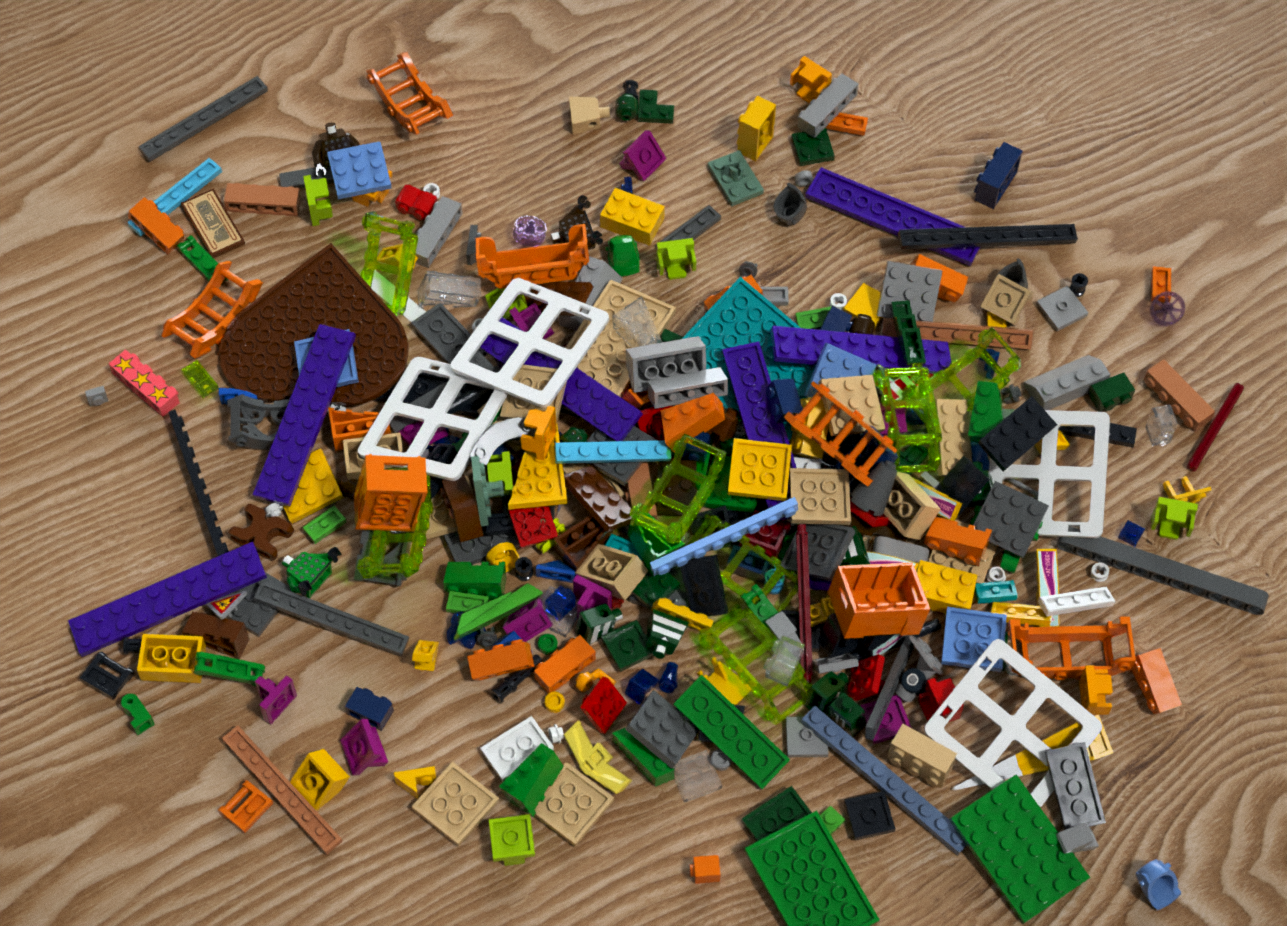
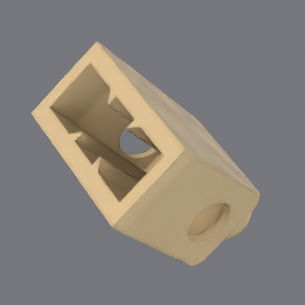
[569,96,610,134]

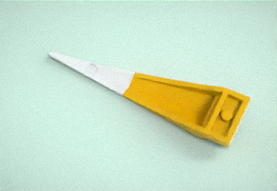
[952,714,1113,790]

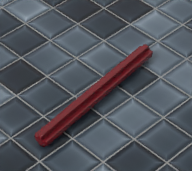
[1187,383,1244,472]

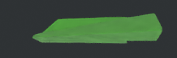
[454,583,543,641]

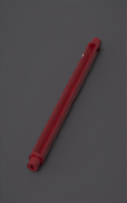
[796,524,813,684]

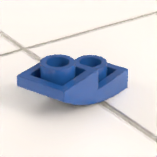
[219,388,258,405]

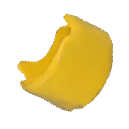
[486,542,520,572]

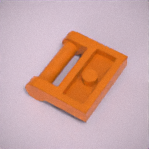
[218,780,273,833]

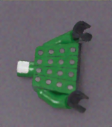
[282,547,342,599]

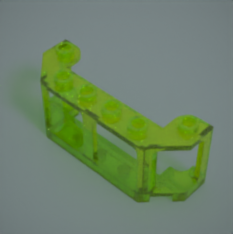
[361,211,418,317]
[901,327,1021,433]
[873,363,942,472]
[629,434,726,544]
[357,468,433,579]
[686,514,798,613]
[699,604,812,725]

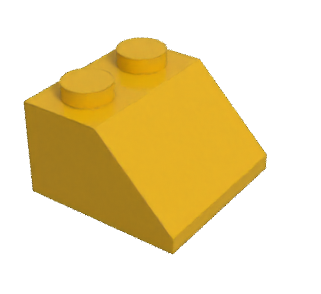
[290,749,350,811]

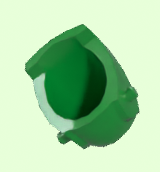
[605,235,640,277]

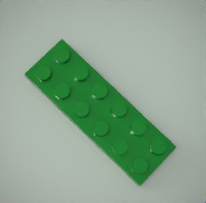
[673,674,791,789]

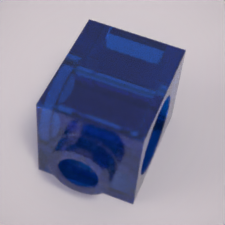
[545,585,576,621]

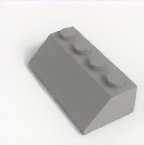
[559,256,622,331]
[626,336,706,393]
[1023,355,1111,410]

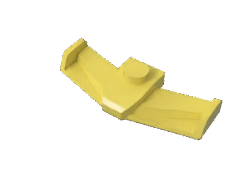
[564,721,633,794]

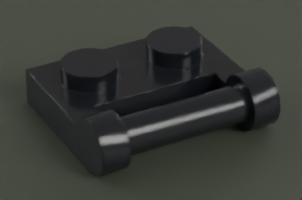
[80,651,135,700]

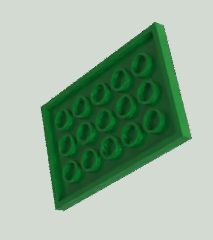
[949,774,1091,924]
[744,810,880,926]

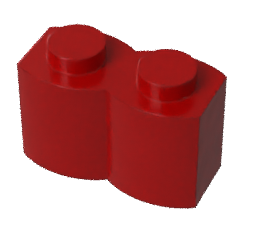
[395,185,438,220]

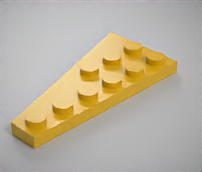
[508,424,567,510]

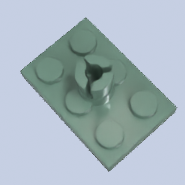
[707,150,764,206]
[471,456,504,526]

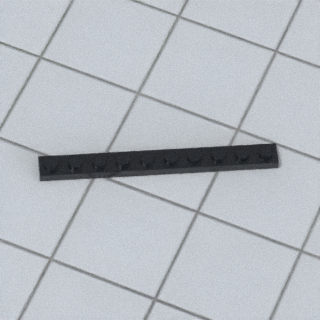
[898,224,1078,249]
[168,410,229,556]

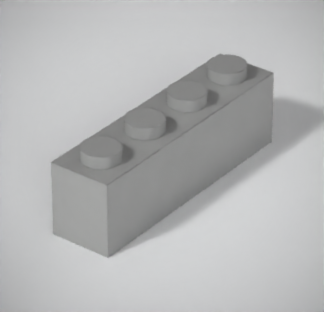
[797,73,859,138]
[408,196,463,268]
[648,367,728,409]

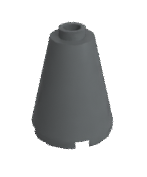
[850,460,898,516]

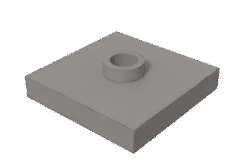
[1036,286,1088,331]
[812,653,859,674]
[786,717,828,757]

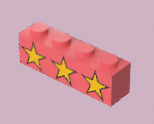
[109,349,180,417]

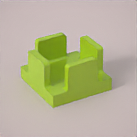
[303,175,333,226]
[656,238,697,280]
[487,451,513,497]
[1151,497,1198,540]
[489,814,535,866]

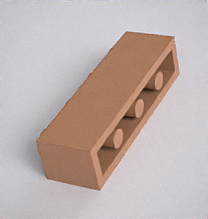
[224,183,301,216]
[1144,359,1215,432]
[623,462,657,520]

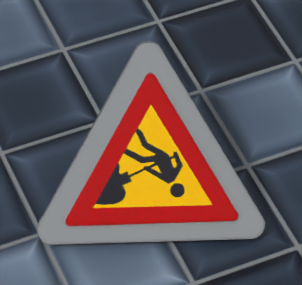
[206,590,248,620]

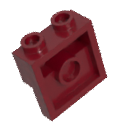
[739,510,791,560]

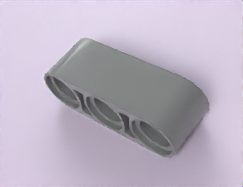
[872,536,929,564]

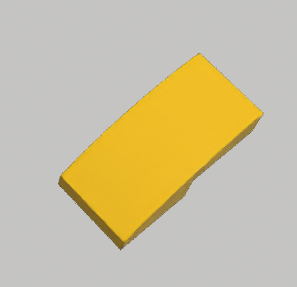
[810,597,835,627]

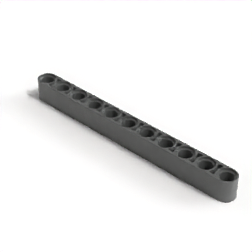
[1057,526,1269,615]

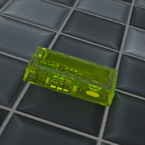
[182,360,219,398]

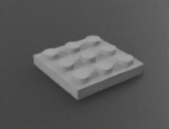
[876,261,943,322]

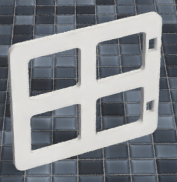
[451,278,609,408]
[358,357,508,481]
[989,409,1110,538]
[924,639,1102,807]

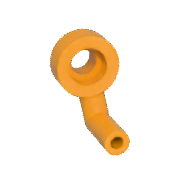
[576,669,616,693]

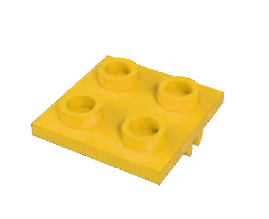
[1163,476,1212,503]
[697,657,752,705]

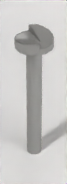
[1005,479,1039,500]

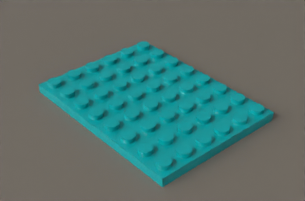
[682,277,816,440]

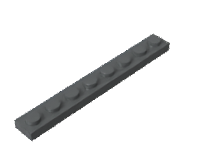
[139,76,268,162]
[254,581,409,657]

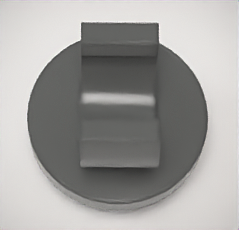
[739,261,758,278]
[1001,384,1022,404]
[477,627,497,647]

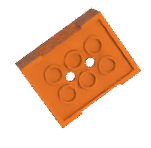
[354,454,427,532]
[828,562,930,639]

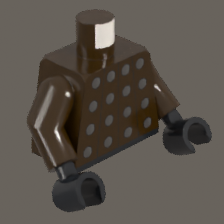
[312,122,360,177]
[551,195,603,250]

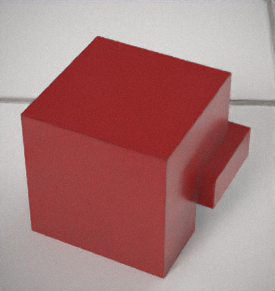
[918,678,964,723]

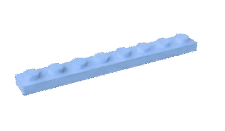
[650,497,798,576]

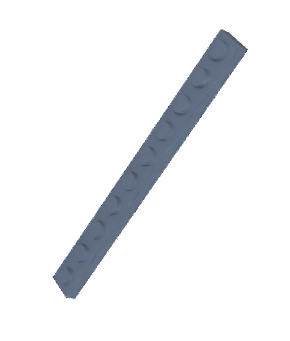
[801,706,967,856]

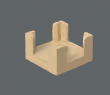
[980,274,1034,325]

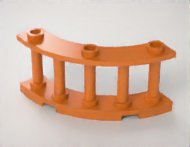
[366,52,454,135]
[161,261,263,359]
[784,381,898,487]

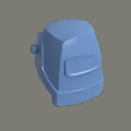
[1136,859,1181,911]

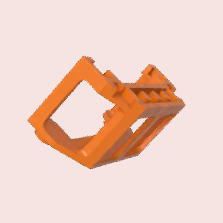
[476,224,589,289]
[1007,616,1136,681]

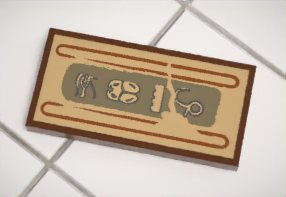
[181,188,245,258]

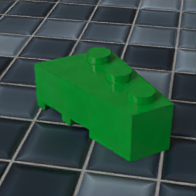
[968,381,1004,443]
[627,511,685,575]
[443,562,507,600]
[612,727,674,787]
[499,743,564,817]

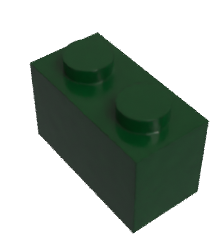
[1088,372,1135,412]

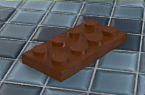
[524,282,594,316]
[564,465,637,532]

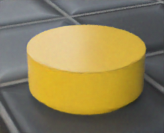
[545,692,565,713]

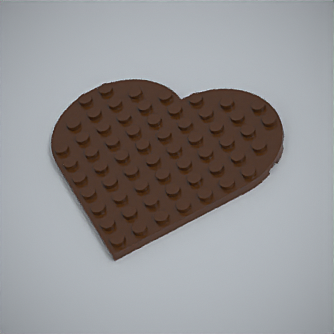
[219,243,409,405]

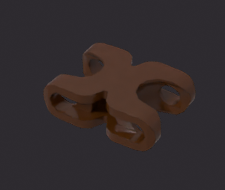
[227,504,295,561]

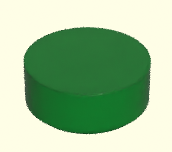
[538,634,558,655]

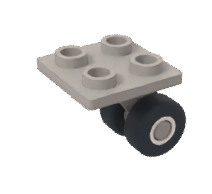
[901,635,944,695]

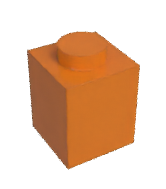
[689,855,721,884]

